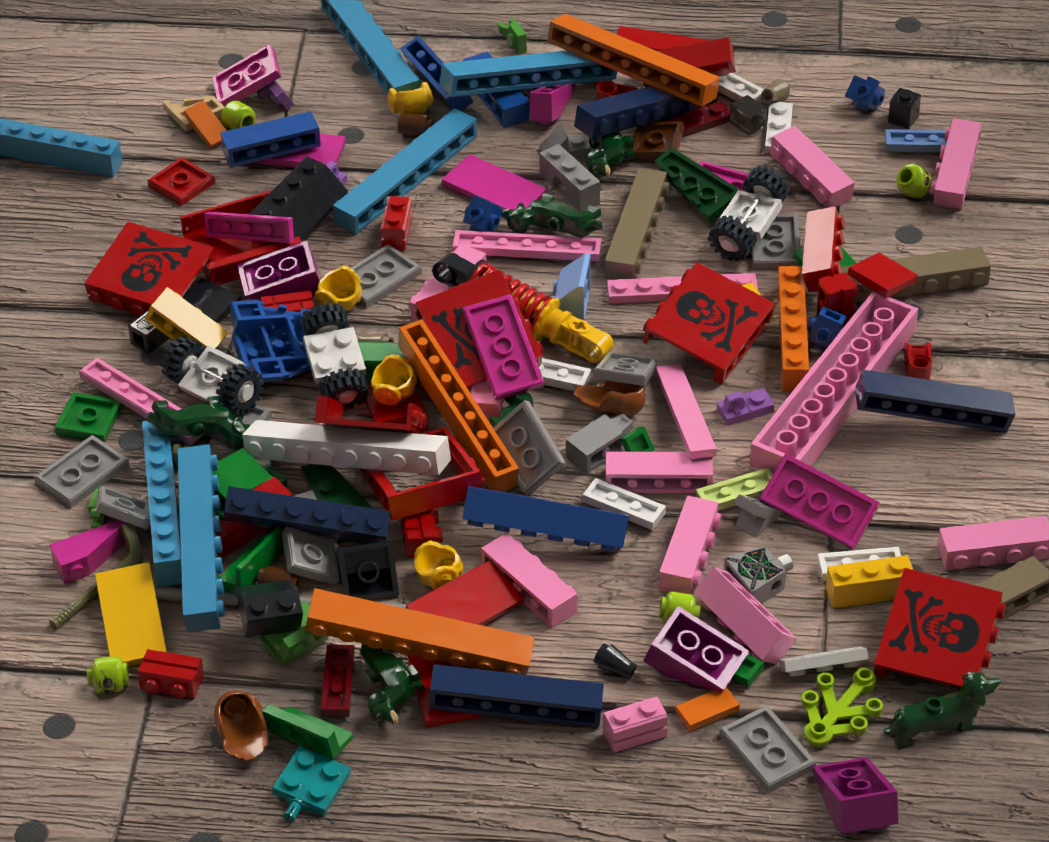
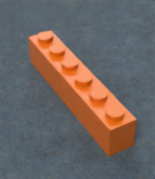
[778,266,809,392]

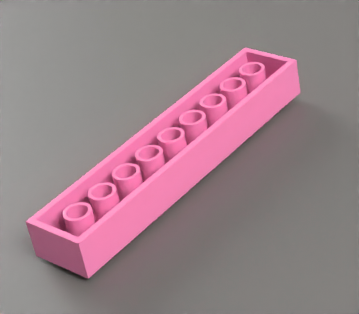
[750,291,918,474]

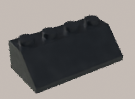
[249,156,348,245]

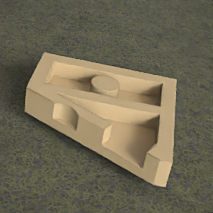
[163,96,224,132]

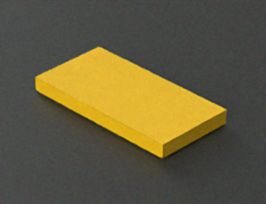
[95,562,167,666]

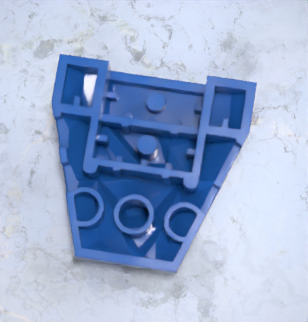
[230,300,311,382]

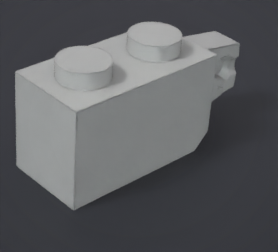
[566,414,633,474]

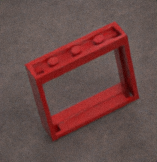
[360,427,485,521]

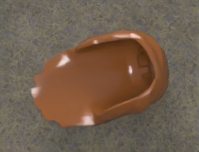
[573,380,646,417]
[214,690,268,762]

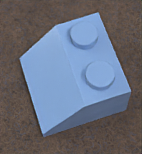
[551,253,590,320]

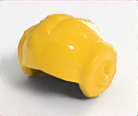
[387,82,433,115]
[314,265,362,312]
[371,355,417,405]
[414,541,463,590]

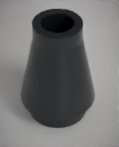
[593,643,637,679]

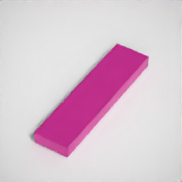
[204,212,294,244]

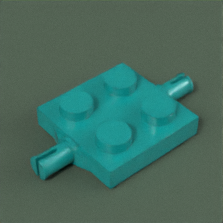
[272,746,351,822]

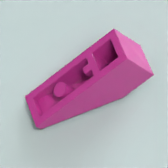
[530,84,576,125]
[50,520,127,584]

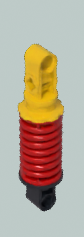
[432,253,614,363]

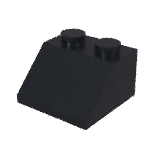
[336,540,400,600]
[235,580,303,638]

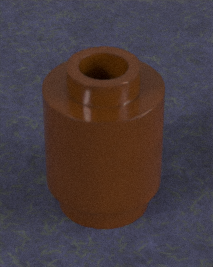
[398,113,433,137]
[257,566,300,589]

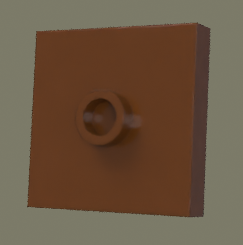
[630,121,685,160]

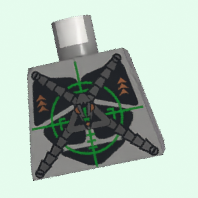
[724,547,793,604]

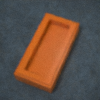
[183,100,227,149]
[676,687,740,732]

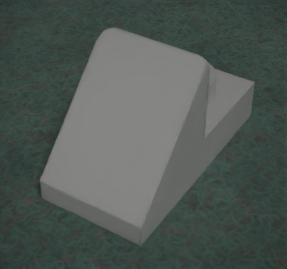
[539,124,591,158]
[734,494,781,537]

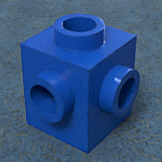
[845,75,886,112]
[463,195,504,232]
[807,306,846,350]

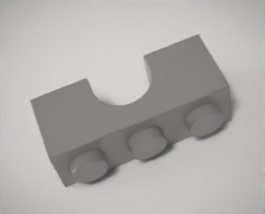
[539,144,600,211]

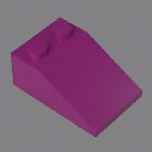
[237,240,321,300]
[643,606,749,693]
[812,757,899,834]

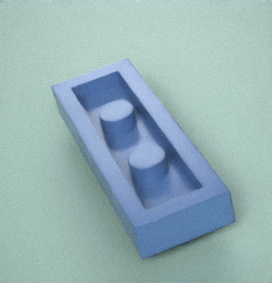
[885,129,947,153]

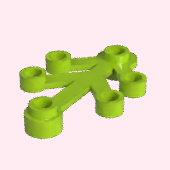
[801,668,883,748]

